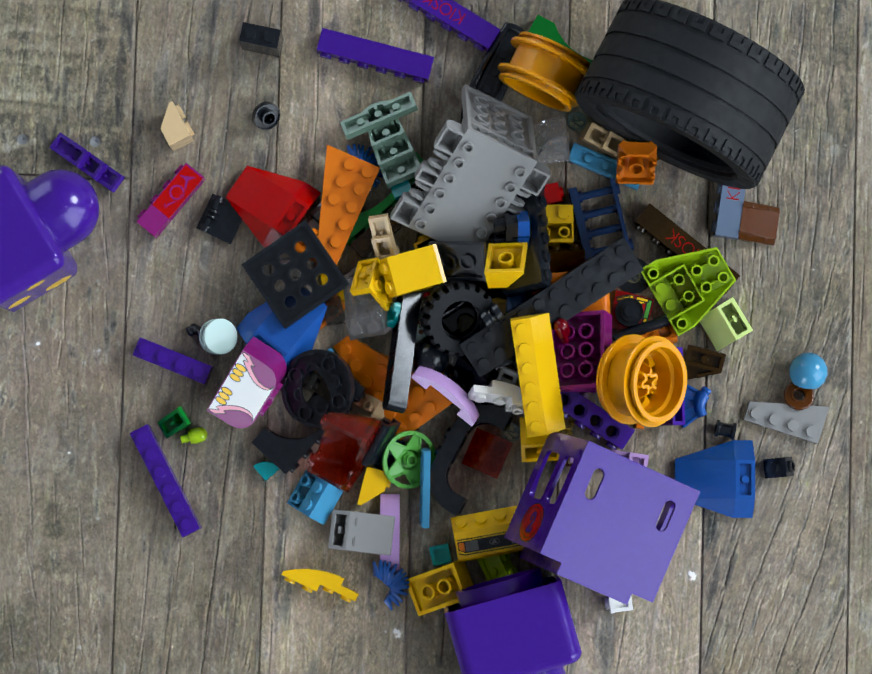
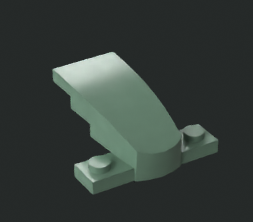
[340,91,420,188]

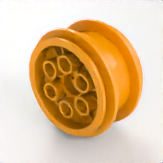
[498,31,590,112]
[596,334,687,427]

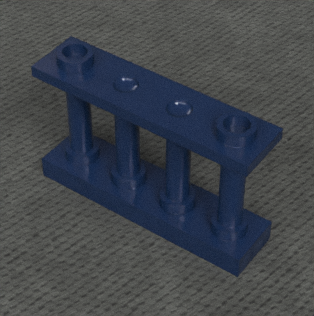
[568,178,634,261]

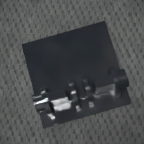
[196,194,242,245]

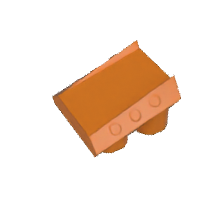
[615,140,657,185]

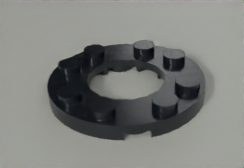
[281,349,355,428]

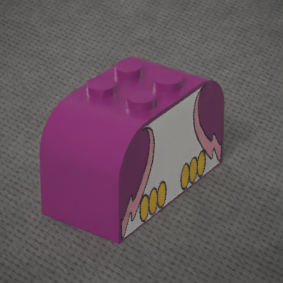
[207,336,286,428]

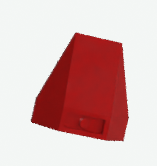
[226,166,321,248]

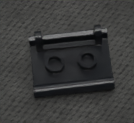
[361,417,401,467]

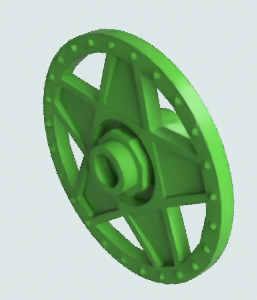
[382,430,436,489]

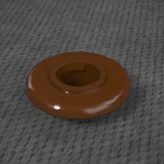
[784,382,814,410]

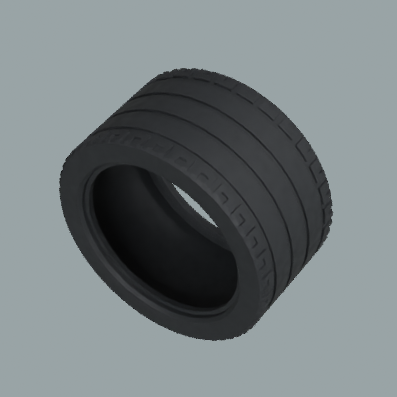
[575,0,805,189]

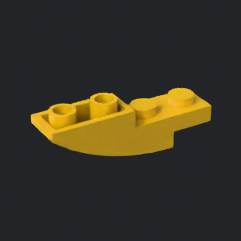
[281,568,359,603]

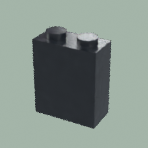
[239,22,284,57]

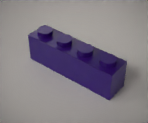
[133,337,214,385]

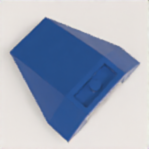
[237,286,328,373]
[675,440,755,518]

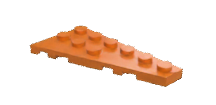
[315,145,380,266]

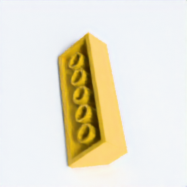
[510,312,566,438]

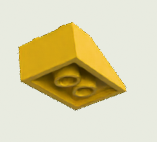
[405,560,473,616]

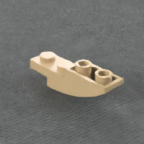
[368,213,400,260]

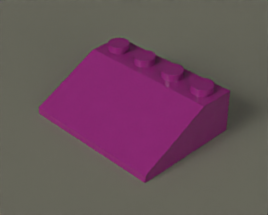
[552,310,612,393]

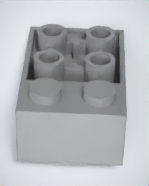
[328,510,395,556]

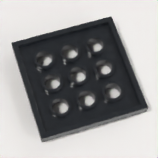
[241,220,350,329]

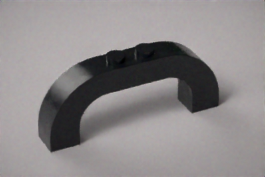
[430,405,515,516]

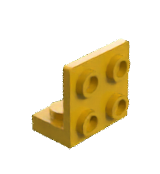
[350,257,393,311]

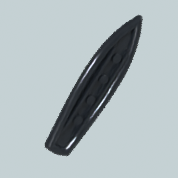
[460,22,527,124]

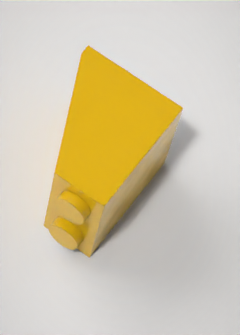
[379,244,447,298]

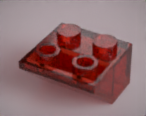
[462,428,513,479]

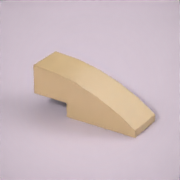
[579,122,629,159]

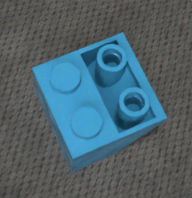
[287,470,343,525]

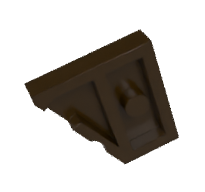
[684,344,726,380]

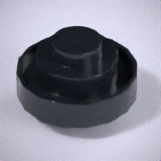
[252,101,281,130]
[615,298,644,327]

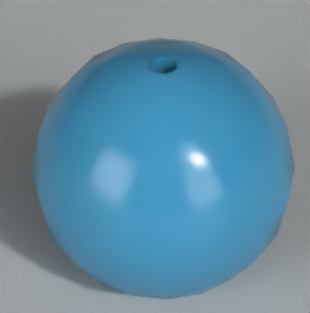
[789,352,828,389]

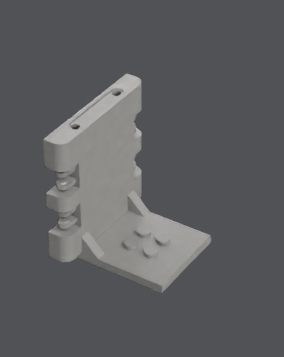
[390,84,551,249]

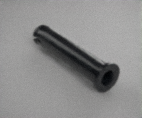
[612,314,670,342]

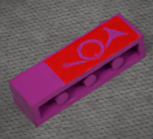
[137,163,206,239]

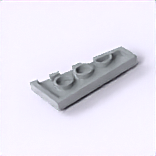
[743,401,829,444]

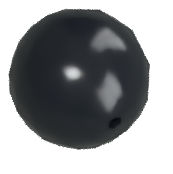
[413,339,449,373]

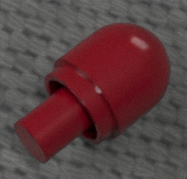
[553,318,570,344]

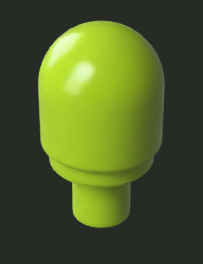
[180,427,208,444]

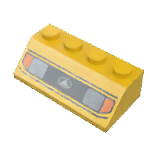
[450,505,524,562]

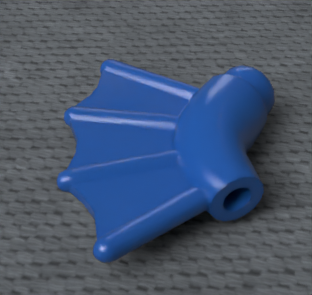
[682,384,711,428]

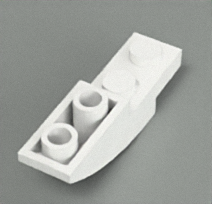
[468,380,524,415]

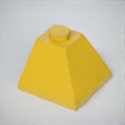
[484,242,528,288]

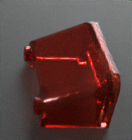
[307,412,381,493]

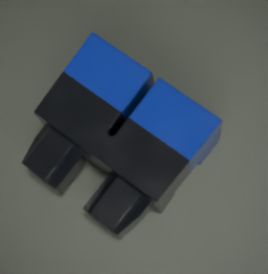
[493,211,530,250]

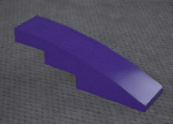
[49,132,125,193]

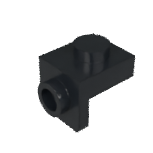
[763,457,795,479]

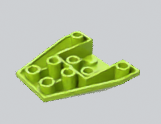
[641,247,736,336]

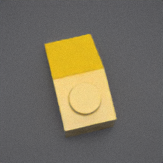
[357,467,391,505]

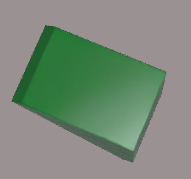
[157,406,193,439]

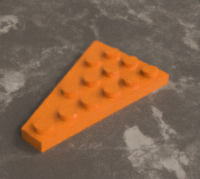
[333,335,453,441]

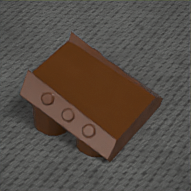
[738,201,780,246]

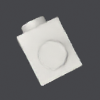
[604,596,633,614]

